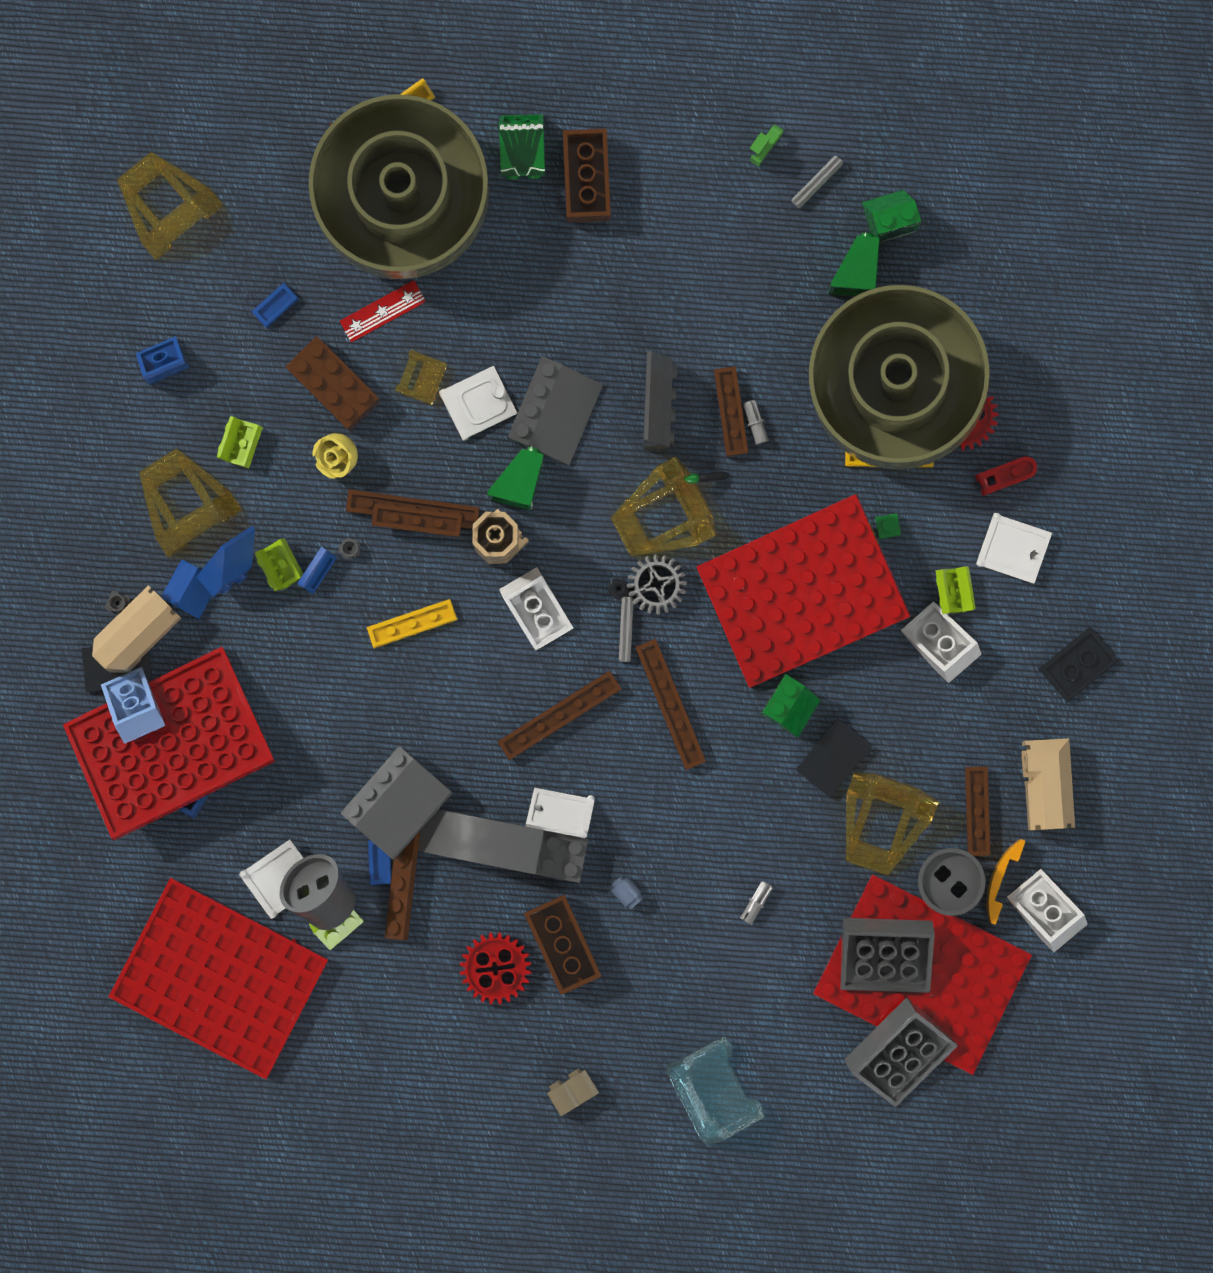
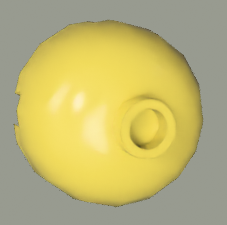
[312,433,358,479]

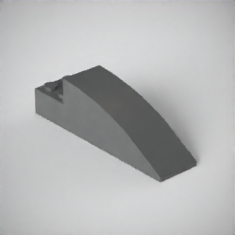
[418,810,588,883]

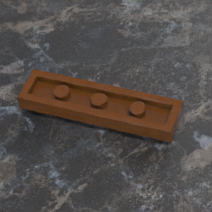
[714,366,748,457]
[371,503,463,538]
[964,766,990,856]

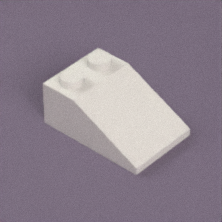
[499,567,573,651]
[901,602,981,683]
[1007,869,1088,953]

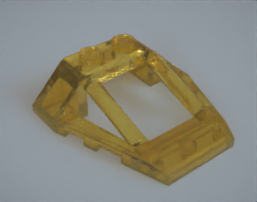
[117,152,224,260]
[139,448,242,558]
[610,457,717,557]
[846,773,939,875]

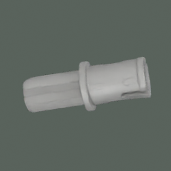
[744,400,769,445]
[740,881,773,925]

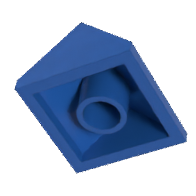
[136,336,189,385]
[161,560,212,619]

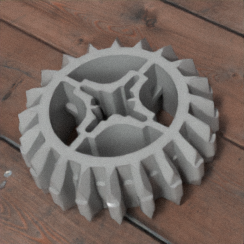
[627,555,687,615]

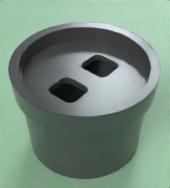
[918,848,985,916]
[279,854,356,930]

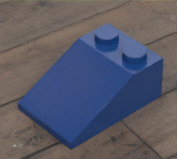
[197,526,255,597]

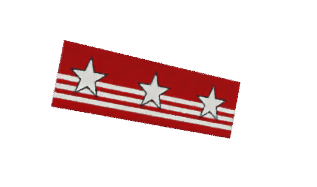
[340,280,426,342]

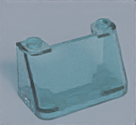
[667,1036,765,1145]

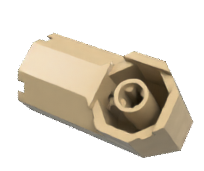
[472,509,529,565]
[92,585,181,673]
[1021,738,1075,830]

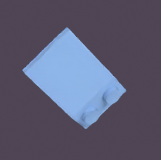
[101,667,165,744]

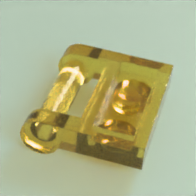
[394,350,447,405]

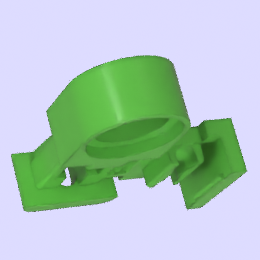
[749,124,784,167]

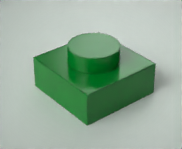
[875,513,901,540]

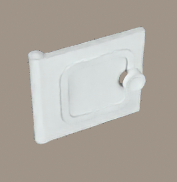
[439,366,517,441]
[976,513,1052,584]
[526,788,595,838]
[239,839,303,919]

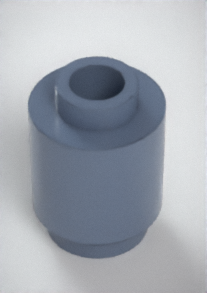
[611,876,643,910]

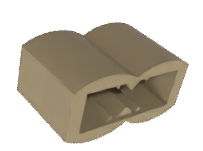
[547,1068,599,1116]

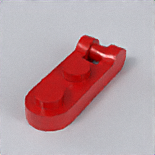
[975,457,1037,496]

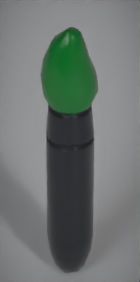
[684,471,730,484]

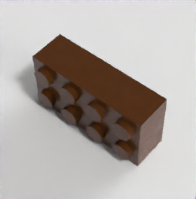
[563,128,611,223]
[285,336,381,432]
[524,894,602,995]

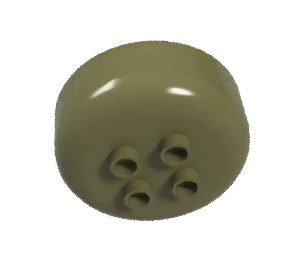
[309,94,489,279]
[809,285,989,469]

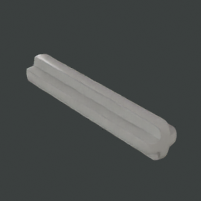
[792,156,843,208]
[619,597,634,662]

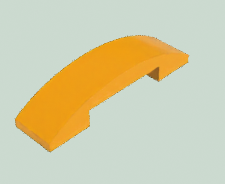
[986,839,1025,925]

